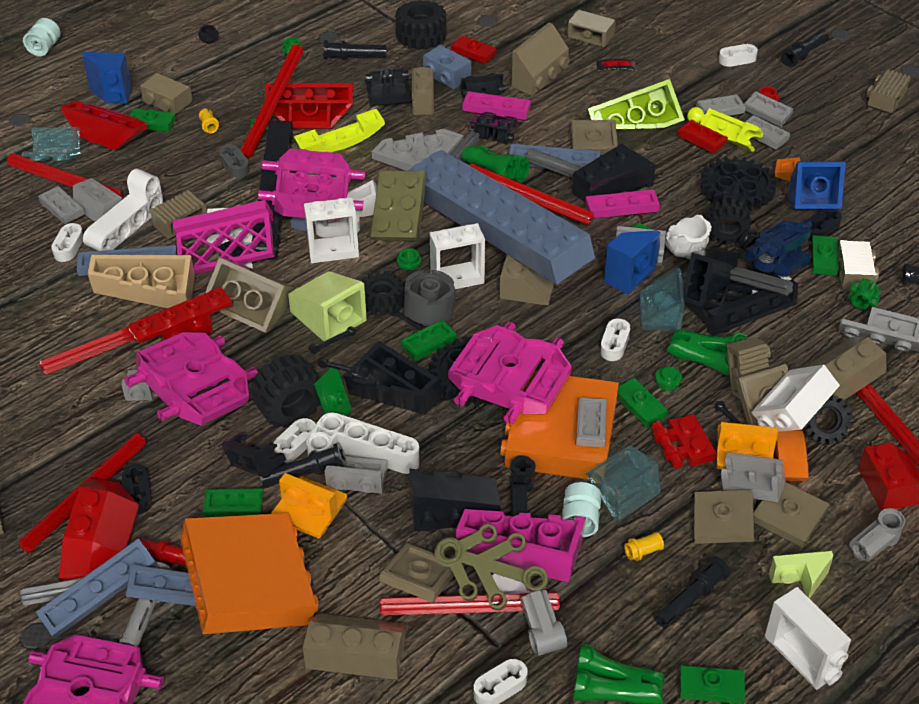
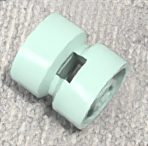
[23,18,61,56]
[561,482,602,537]

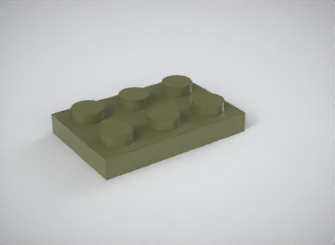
[371,171,427,241]

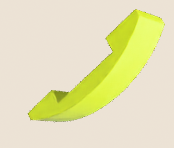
[294,108,385,152]

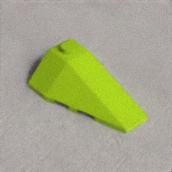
[587,79,684,129]

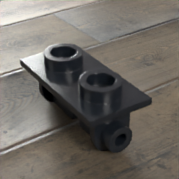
[460,73,505,98]

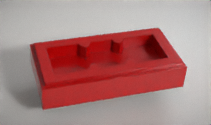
[451,35,497,64]
[678,120,728,154]

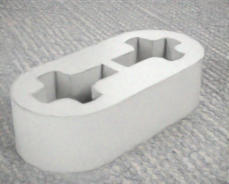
[718,44,758,67]
[315,214,360,238]
[51,223,83,262]
[600,319,630,361]
[274,418,316,462]
[474,659,528,704]

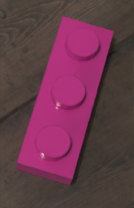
[463,91,531,120]
[585,189,660,218]

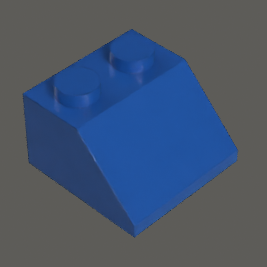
[82,52,133,104]
[789,161,846,209]
[604,230,661,295]

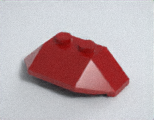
[265,83,353,129]
[61,100,148,150]
[59,478,139,581]

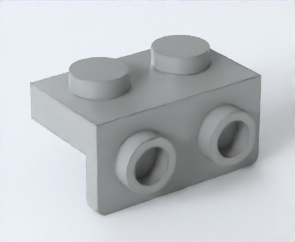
[325,456,388,494]

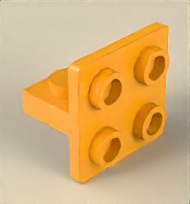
[716,422,778,470]
[271,473,347,538]

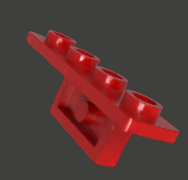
[128,287,232,343]

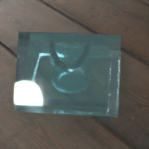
[640,268,685,331]
[586,445,660,522]

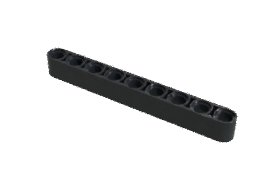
[252,121,293,260]

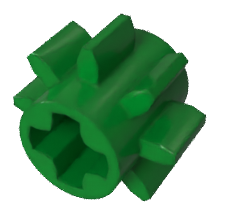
[847,278,882,310]

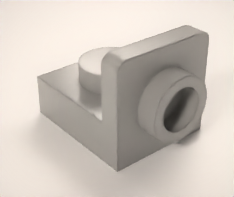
[121,370,154,401]

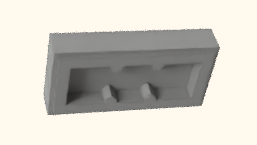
[744,91,793,127]
[696,94,746,116]
[745,115,790,149]
[38,186,85,224]
[576,397,607,447]

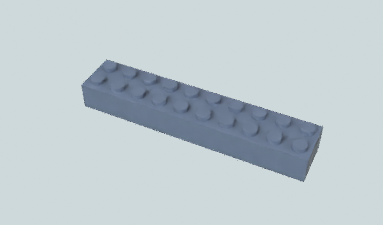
[408,150,595,285]

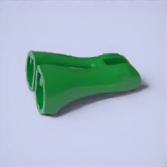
[461,146,529,183]
[667,329,747,377]
[573,644,665,704]

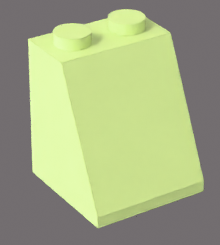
[288,271,367,341]

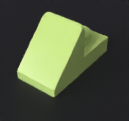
[769,551,833,599]

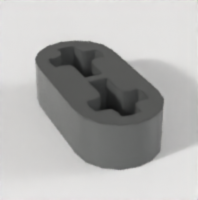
[219,145,250,178]

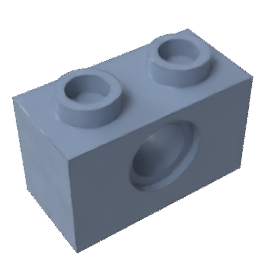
[423,45,471,89]

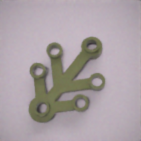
[435,524,548,611]

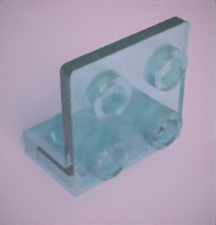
[22,127,80,161]

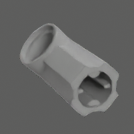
[849,508,905,562]
[520,590,567,656]

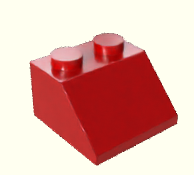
[858,442,919,511]

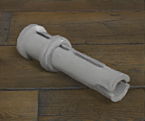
[119,562,173,647]

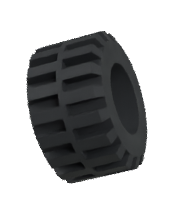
[395,0,447,49]
[250,354,321,428]

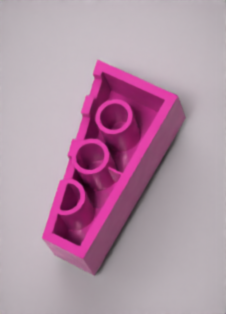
[455,509,586,583]

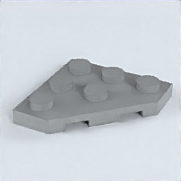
[372,129,463,171]

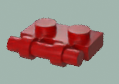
[651,414,717,469]

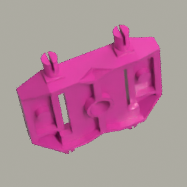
[258,149,365,221]
[448,321,572,424]
[124,332,258,426]
[23,635,164,704]

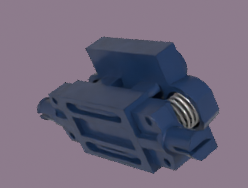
[744,220,812,277]

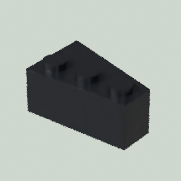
[572,144,656,202]
[344,341,443,415]
[409,468,500,532]

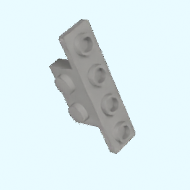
[838,307,919,352]

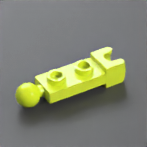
[687,107,763,152]

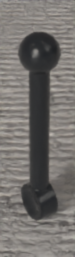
[390,308,428,330]
[309,326,356,354]
[317,357,352,371]
[715,401,742,424]

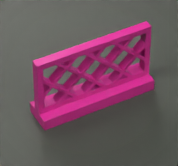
[173,200,274,274]

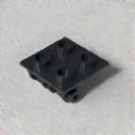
[365,68,412,106]
[469,112,523,144]

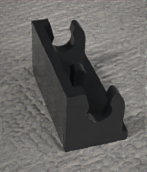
[221,433,287,478]

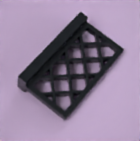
[679,266,798,336]

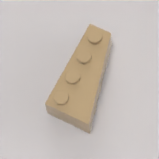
[88,255,195,308]

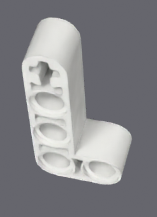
[83,168,163,251]
[306,413,420,474]

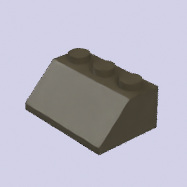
[512,22,570,96]
[500,254,554,306]
[205,257,295,333]
[806,337,886,414]
[303,613,408,680]

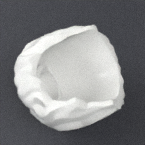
[665,215,712,259]

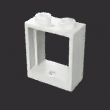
[304,198,359,263]
[430,223,485,289]
[751,364,840,432]
[765,587,851,690]

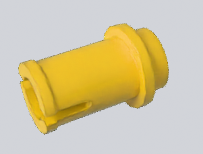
[199,109,219,134]
[624,532,664,561]

